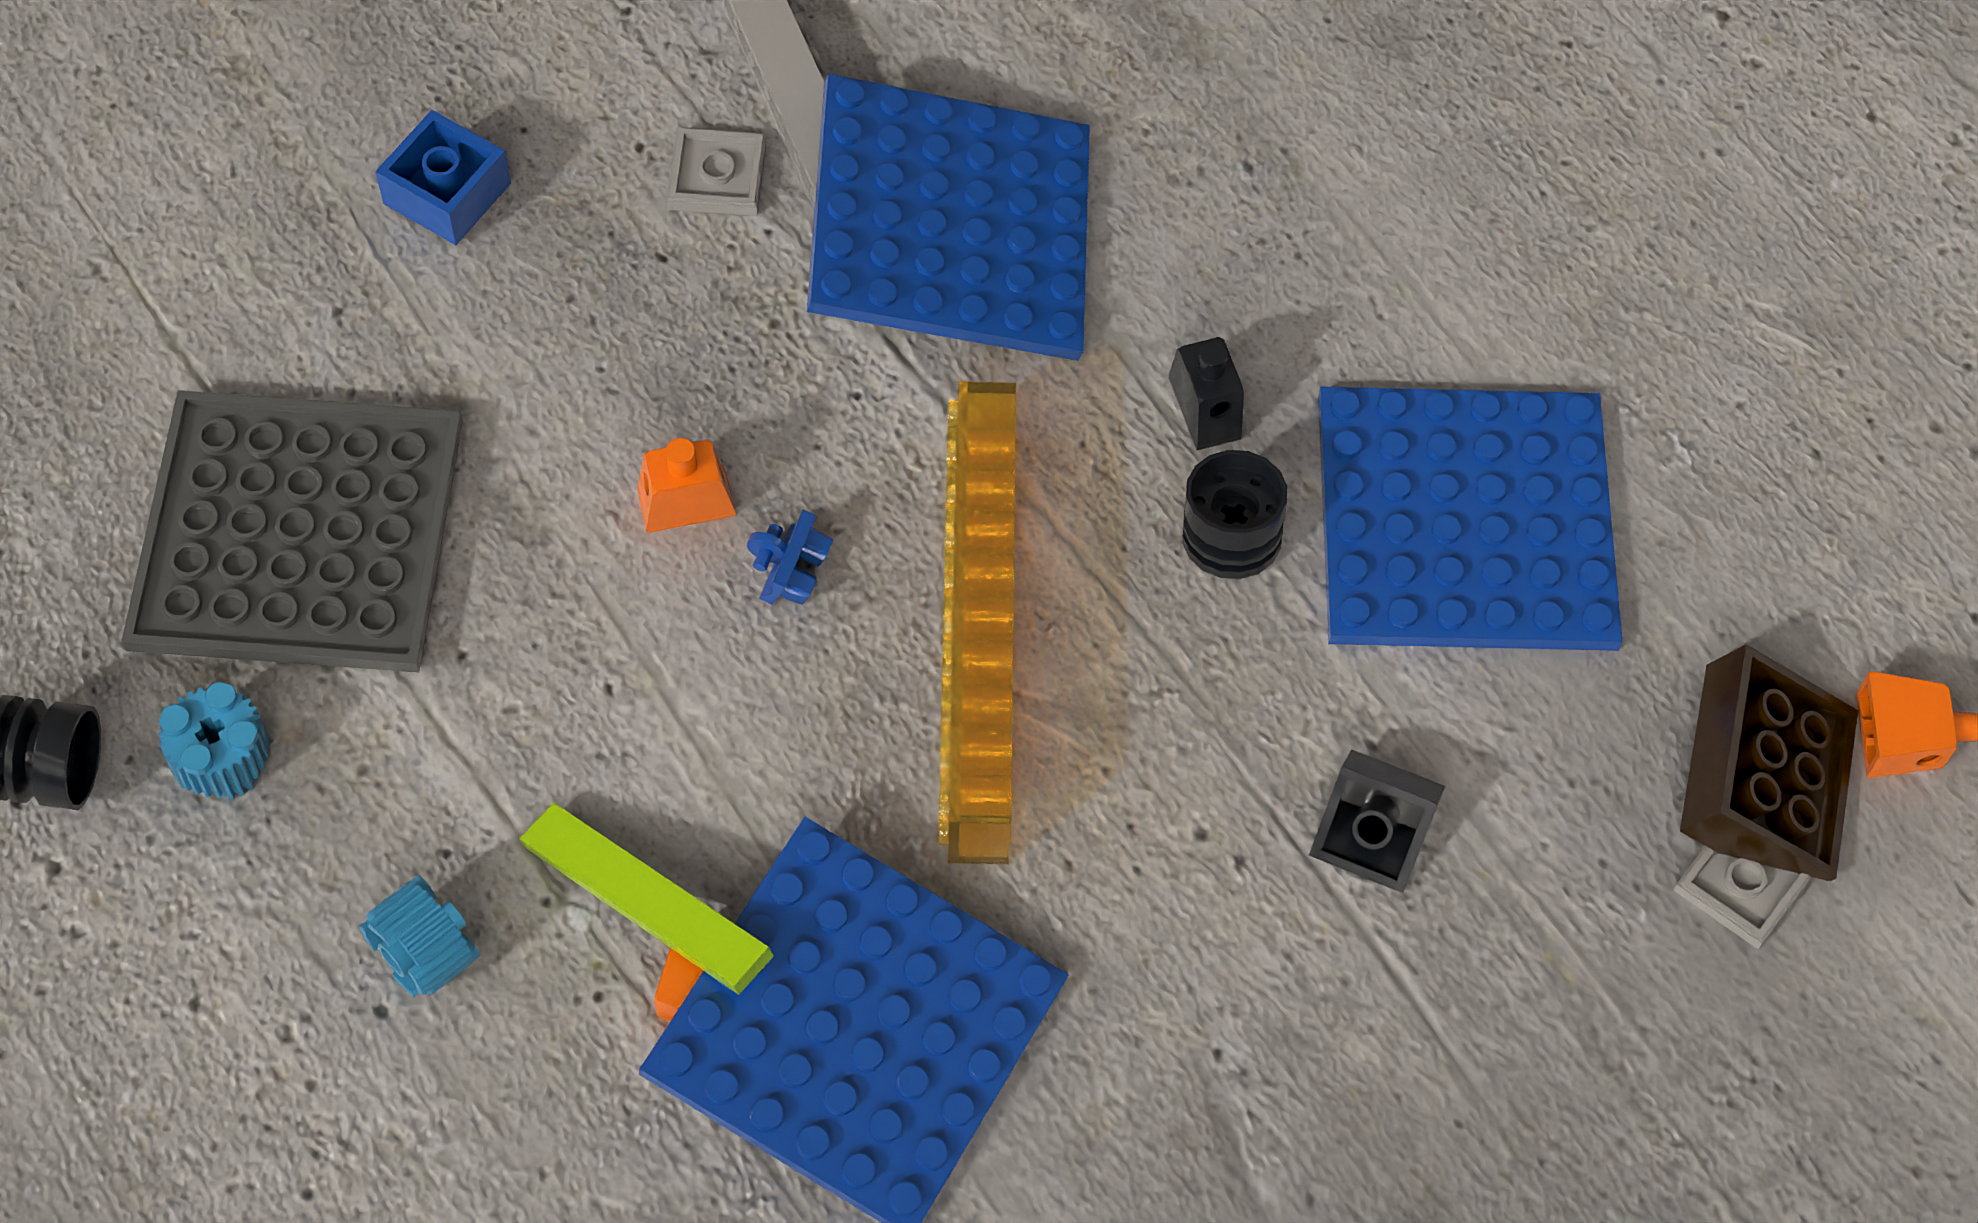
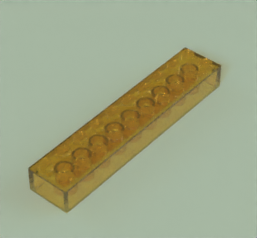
[938,381,1016,864]

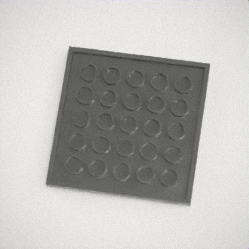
[121,390,463,673]

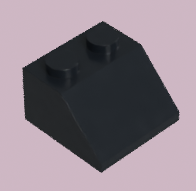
[1309,749,1445,893]

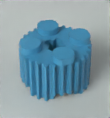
[159,682,271,800]
[359,875,480,997]

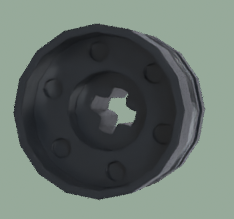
[1182,450,1287,579]
[0,695,101,810]

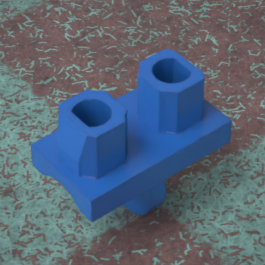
[747,509,833,605]

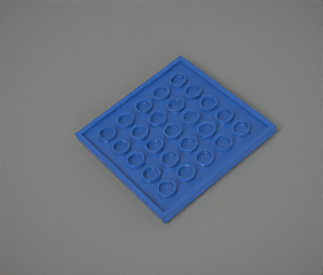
[807,74,1090,361]
[1318,387,1622,651]
[638,816,1069,1223]

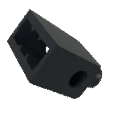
[1169,337,1244,450]

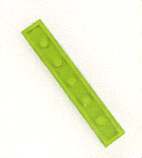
[519,802,773,995]

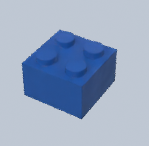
[375,110,511,245]

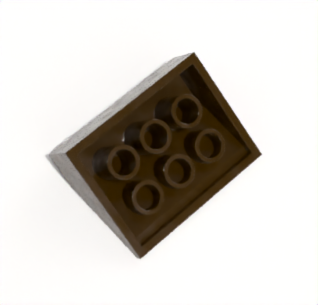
[1680,644,1858,881]

